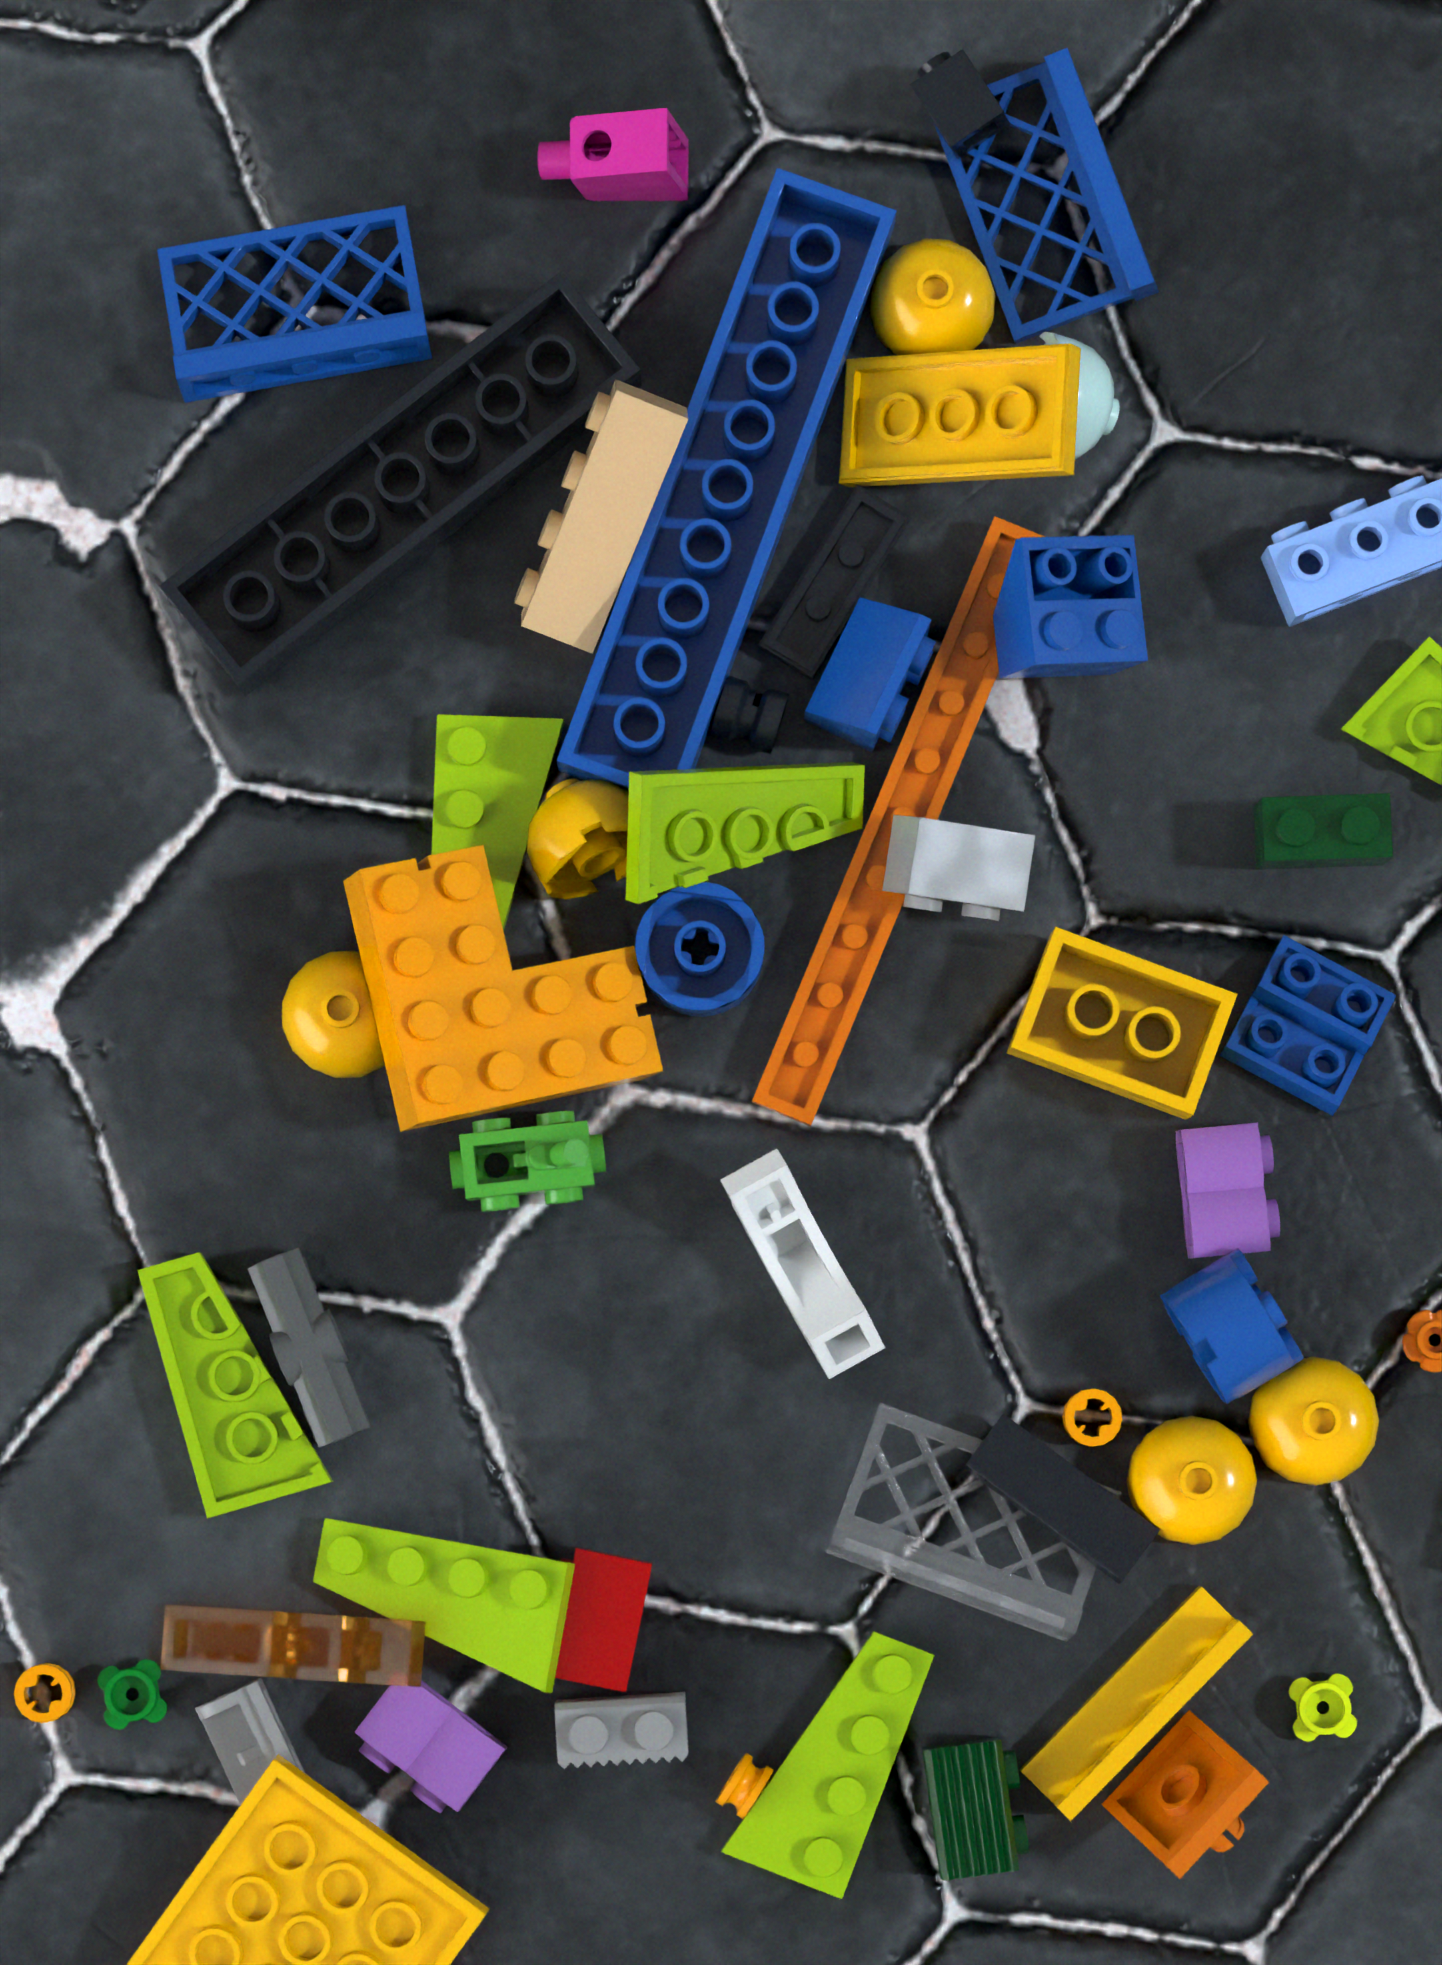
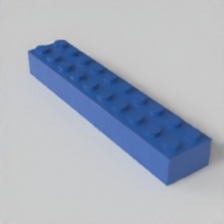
[557,168,897,790]

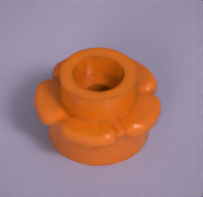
[1402,1310,1442,1373]

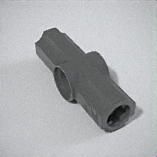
[247,1248,371,1448]

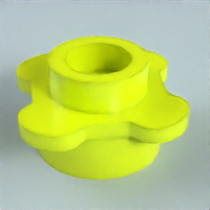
[1289,1673,1357,1742]

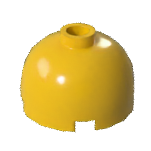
[870,238,995,355]
[527,778,629,899]
[282,951,385,1078]
[1248,1357,1379,1486]
[1126,1416,1257,1545]

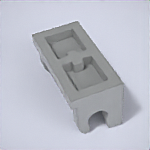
[195,1677,305,1805]

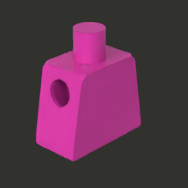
[538,108,688,201]

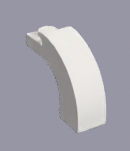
[720,1149,885,1379]

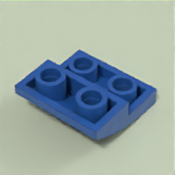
[1219,935,1396,1116]

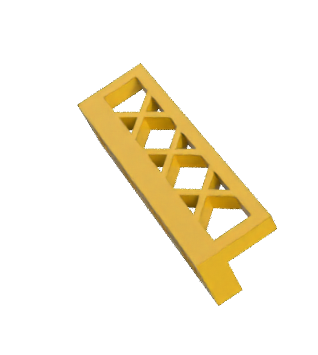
[1019,1586,1253,1821]

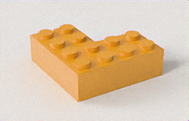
[343,845,663,1132]

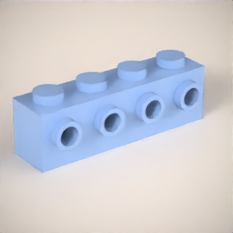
[1261,476,1442,627]

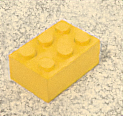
[1007,927,1238,1120]

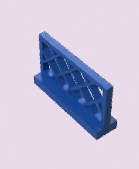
[934,48,1159,344]
[157,205,433,403]

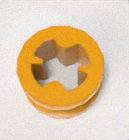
[1062,1389,1122,1447]
[14,1663,76,1723]
[716,1752,773,1819]

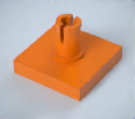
[1101,1710,1269,1879]

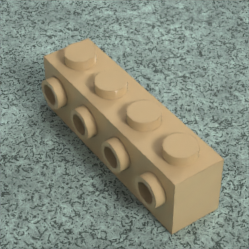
[514,379,689,654]

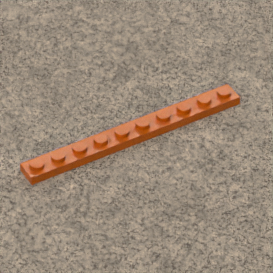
[752,516,1045,1127]

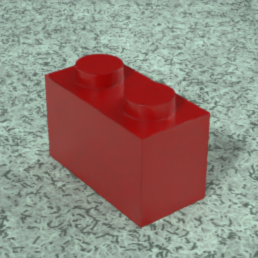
[555,1547,653,1692]

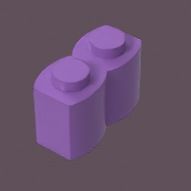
[1176,1123,1280,1258]
[355,1668,508,1813]

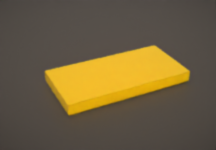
[839,343,1081,487]

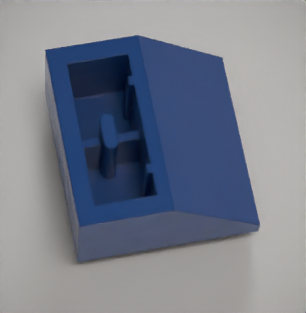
[993,535,1148,679]
[804,597,937,753]

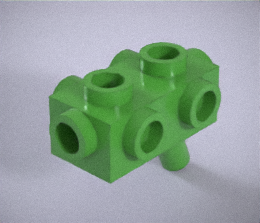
[449,1111,606,1212]

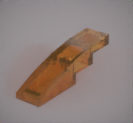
[160,1605,426,1687]

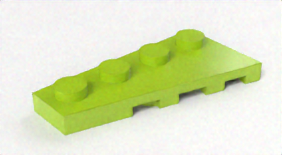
[1341,636,1442,786]
[431,714,565,932]
[626,762,865,904]
[137,1252,333,1518]
[313,1518,575,1693]
[721,1631,934,1899]

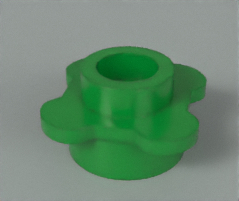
[98,1659,168,1730]

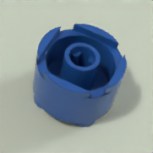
[635,882,765,1017]
[1160,1248,1304,1405]

